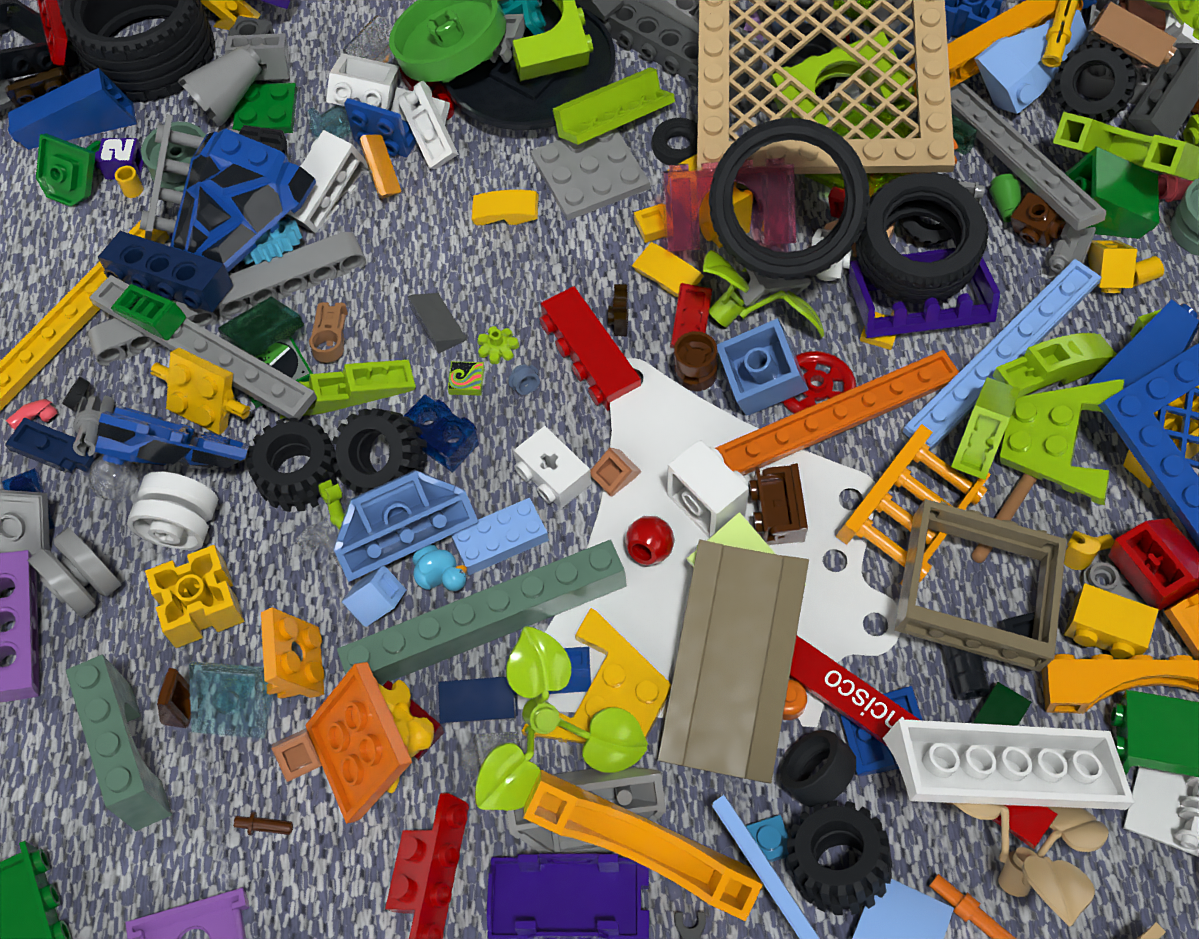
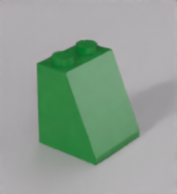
[1065,146,1160,239]

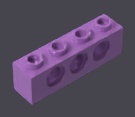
[0,550,39,702]

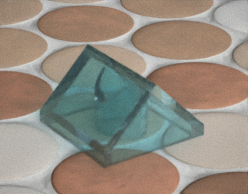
[189,661,274,738]

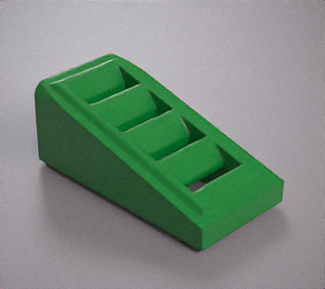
[111,284,186,340]

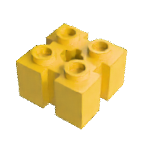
[145,545,245,648]

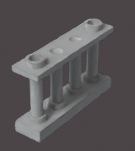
[139,114,240,240]

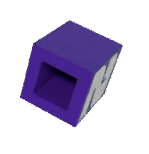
[95,138,144,179]

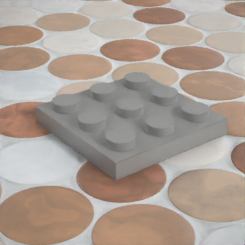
[530,128,650,221]

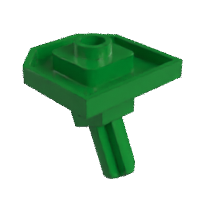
[36,133,101,207]

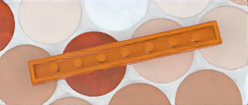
[715,350,959,476]

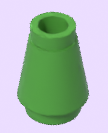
[989,174,1021,222]

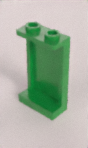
[1111,689,1199,777]

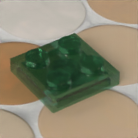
[217,296,304,356]

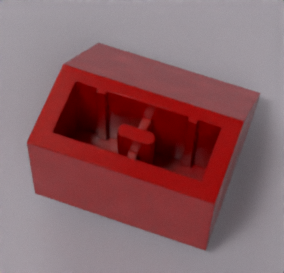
[1108,518,1199,612]

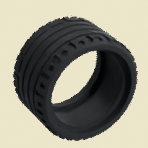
[60,0,215,102]
[709,118,870,280]

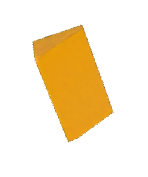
[360,135,401,199]

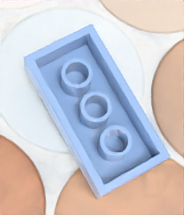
[451,498,549,575]

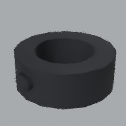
[62,376,90,410]

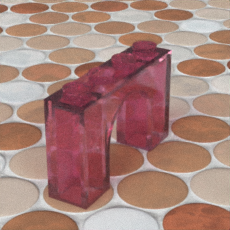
[662,157,796,252]

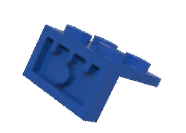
[344,98,417,157]

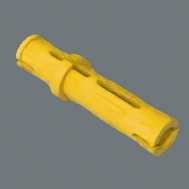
[1041,0,1079,68]

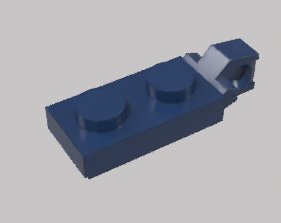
[5,418,100,475]

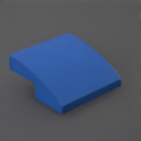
[840,686,923,776]

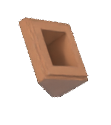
[590,448,641,496]
[271,728,322,782]

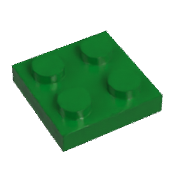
[233,83,297,133]

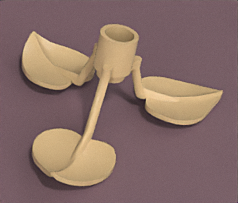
[953,803,1109,927]

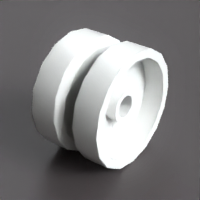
[127,472,219,551]

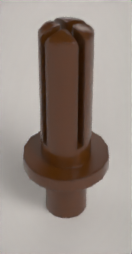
[233,812,293,836]

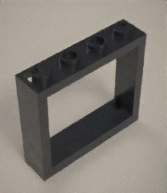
[0,0,79,81]

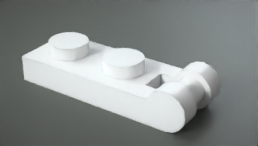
[398,81,458,169]

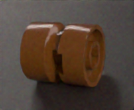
[674,331,717,391]

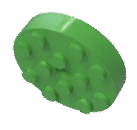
[389,0,506,82]

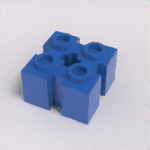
[945,0,1007,40]

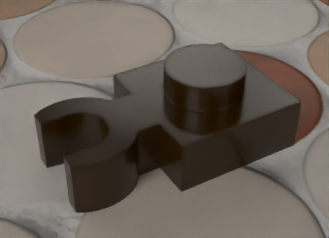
[608,284,629,337]

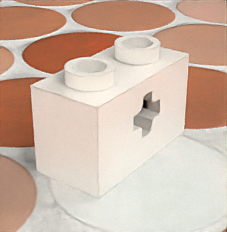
[514,426,592,509]

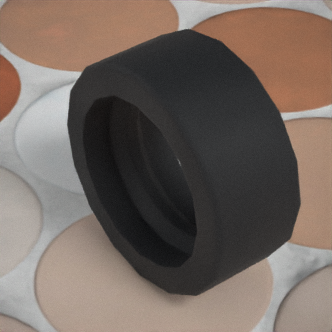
[780,729,856,807]

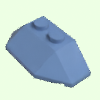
[333,470,479,582]

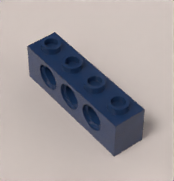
[98,231,233,313]

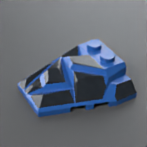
[170,128,316,272]
[95,406,250,469]

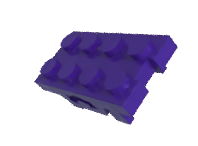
[487,854,649,939]

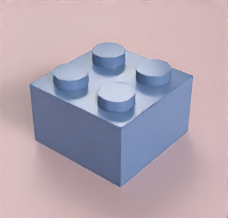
[717,318,809,416]

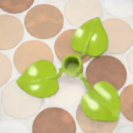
[703,250,824,339]
[475,626,648,811]

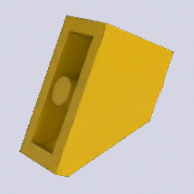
[1087,240,1137,293]

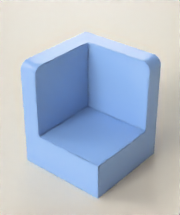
[342,565,407,627]

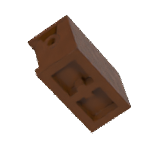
[748,463,808,545]

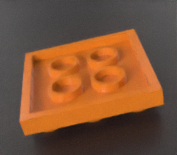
[305,662,412,824]

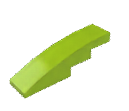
[279,359,416,419]

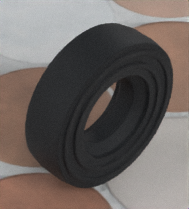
[652,118,698,167]

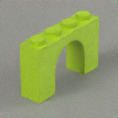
[498,0,593,81]
[770,31,915,125]
[1053,112,1199,181]

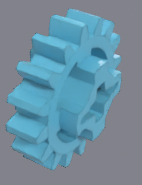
[240,217,303,264]

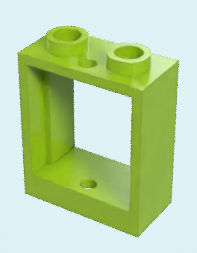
[951,377,1020,480]

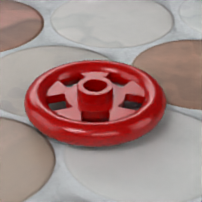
[782,351,856,414]

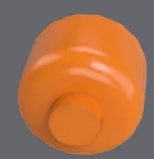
[782,679,807,720]

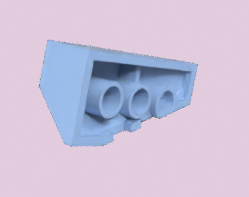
[974,10,1089,114]

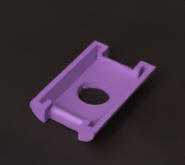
[125,888,250,939]

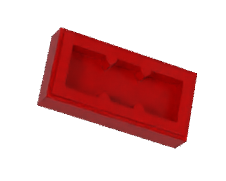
[670,283,712,348]

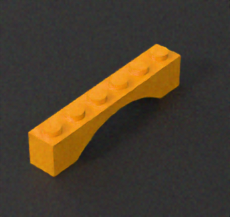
[1041,654,1199,714]
[523,770,763,921]

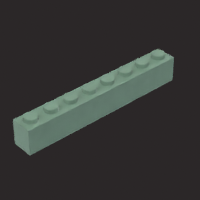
[337,539,627,685]

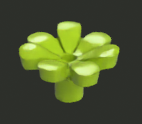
[477,326,519,364]

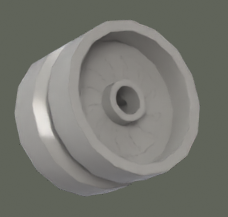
[27,527,121,619]

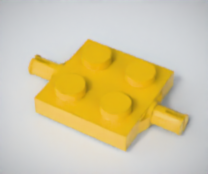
[150,348,251,435]

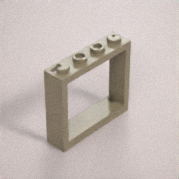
[894,499,1067,672]

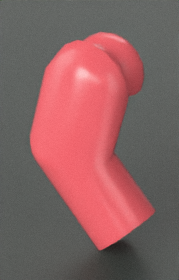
[5,399,58,430]

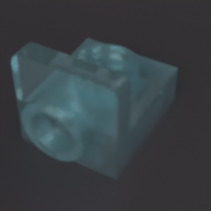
[308,104,352,138]

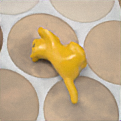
[378,680,434,794]

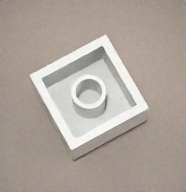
[667,439,749,538]

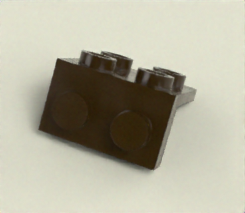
[5,65,73,108]

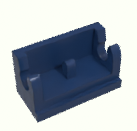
[438,677,518,724]

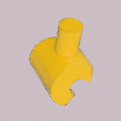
[1064,530,1114,570]

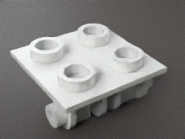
[1123,766,1199,857]

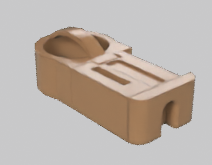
[309,302,348,363]

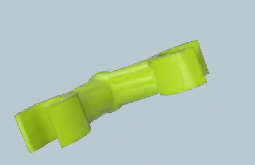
[318,479,345,530]

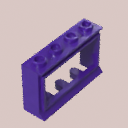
[848,248,1000,338]

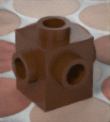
[1011,192,1066,248]

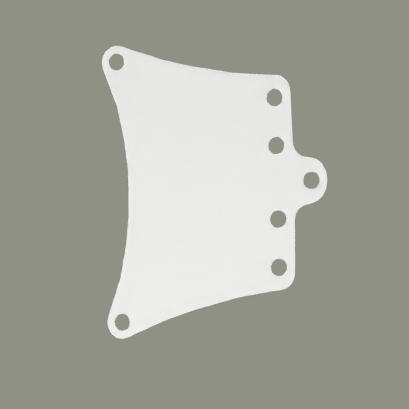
[518,358,901,727]

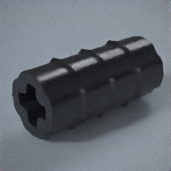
[942,619,990,700]

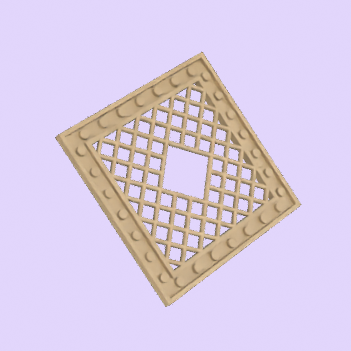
[697,0,955,175]

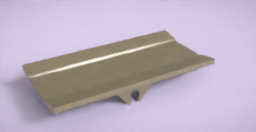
[658,539,809,784]

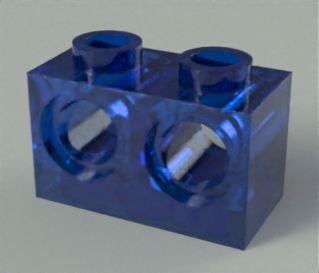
[404,394,479,473]

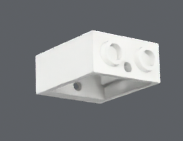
[326,53,399,110]

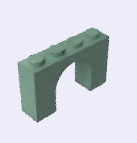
[66,654,172,831]

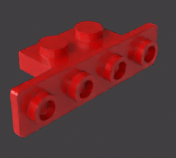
[385,793,469,939]

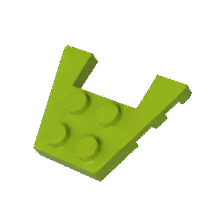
[1000,379,1124,505]

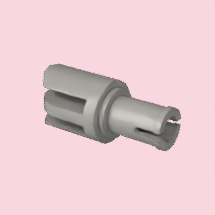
[73,395,115,456]

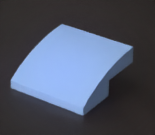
[851,879,954,939]

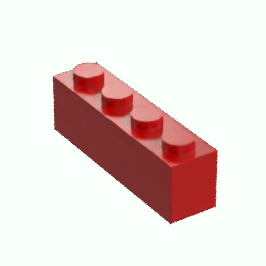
[539,286,641,411]

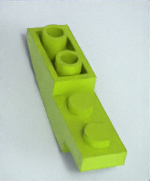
[992,333,1117,398]

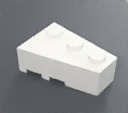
[285,130,370,233]

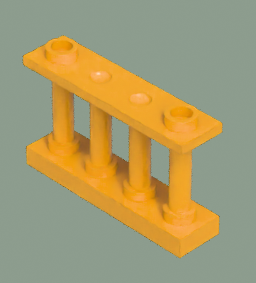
[836,424,991,585]

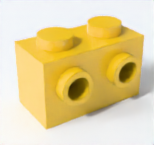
[1064,583,1159,659]

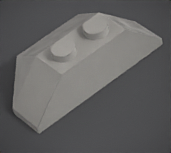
[506,767,666,854]

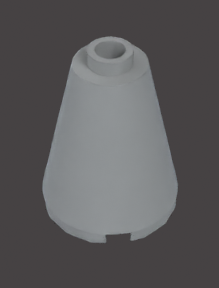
[178,46,262,127]

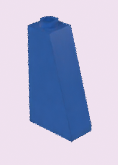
[8,68,137,150]
[1087,299,1199,413]

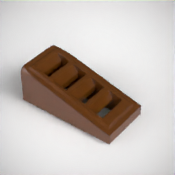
[157,668,198,728]

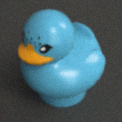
[412,544,467,591]

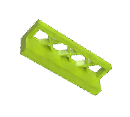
[553,67,675,145]

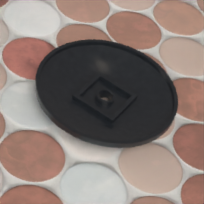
[443,0,616,130]

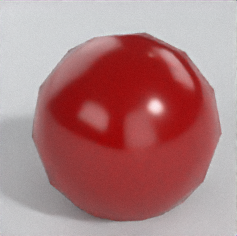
[625,516,675,565]

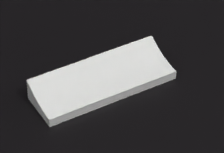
[883,719,1135,810]

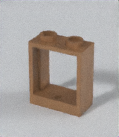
[1088,2,1177,68]

